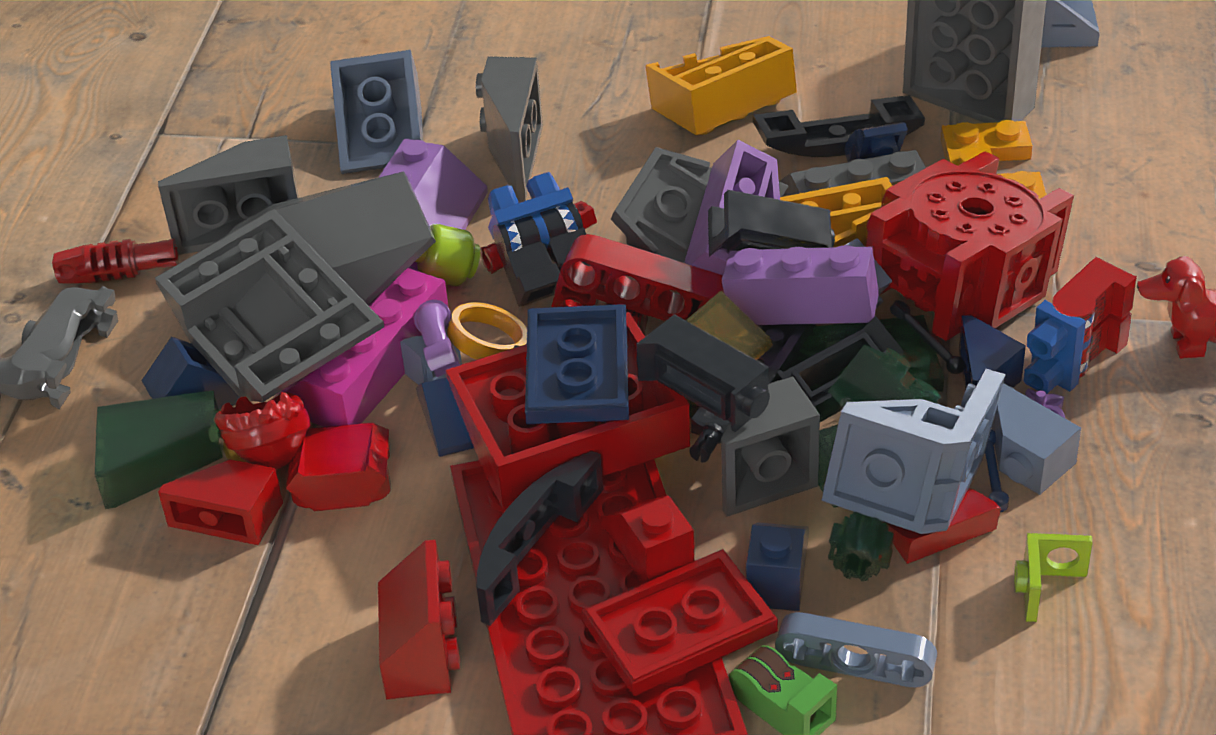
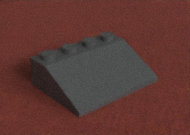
[903,0,1046,123]

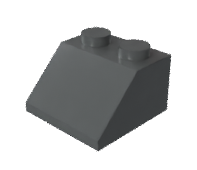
[721,376,820,517]

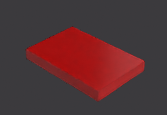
[582,549,778,696]

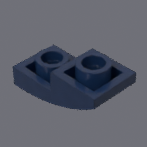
[844,122,907,162]

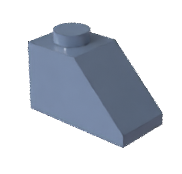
[992,383,1081,495]

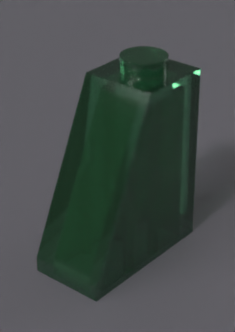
[94,390,223,509]

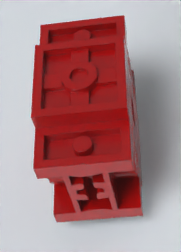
[866,151,1074,341]

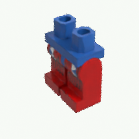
[1023,257,1137,394]

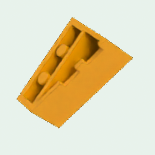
[645,36,797,136]

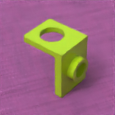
[1014,533,1092,622]

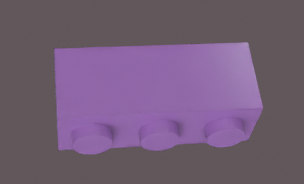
[722,245,879,325]

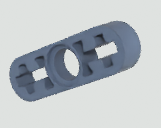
[775,612,937,687]

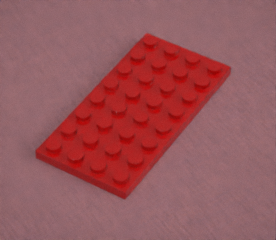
[450,459,748,735]

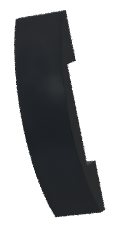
[752,95,925,157]
[476,451,604,626]

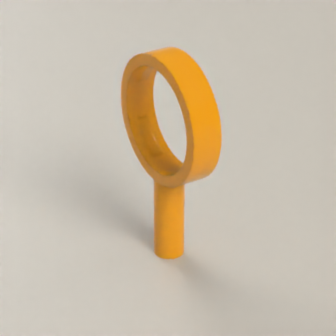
[447,302,527,360]

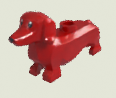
[1137,256,1216,359]

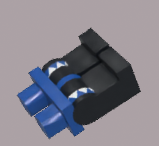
[488,172,590,307]

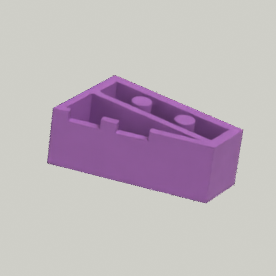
[684,140,780,275]

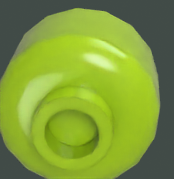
[415,224,480,286]

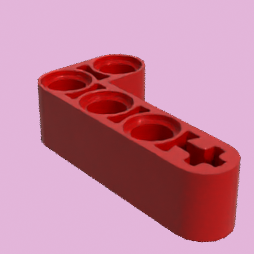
[551,234,736,336]

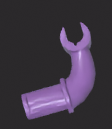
[414,299,460,377]

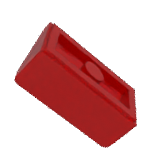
[881,488,1001,564]

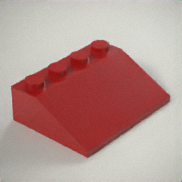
[446,312,690,510]

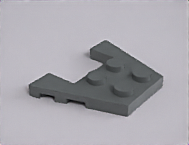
[611,147,788,294]

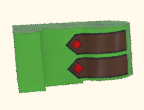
[728,645,837,735]

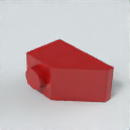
[158,459,283,545]
[601,495,695,583]

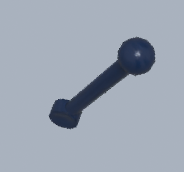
[985,429,1009,512]

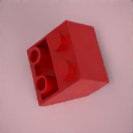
[378,539,460,700]

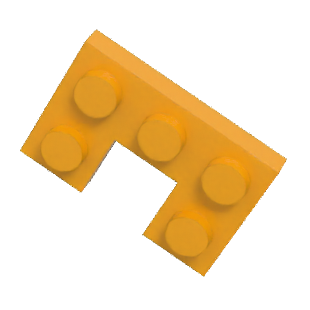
[940,120,1047,199]

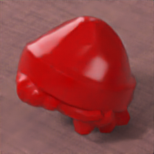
[214,392,311,470]

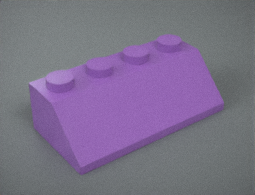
[378,139,488,271]

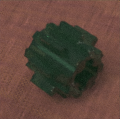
[828,512,894,581]

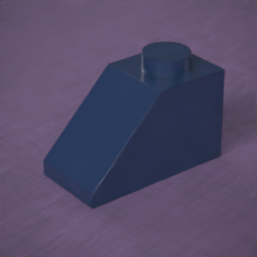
[141,336,240,420]
[746,523,809,611]

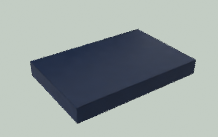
[525,304,629,424]

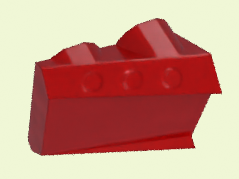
[286,422,391,511]

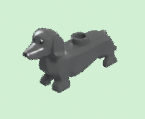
[0,286,118,410]

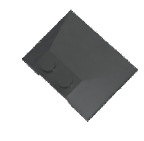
[155,209,384,402]

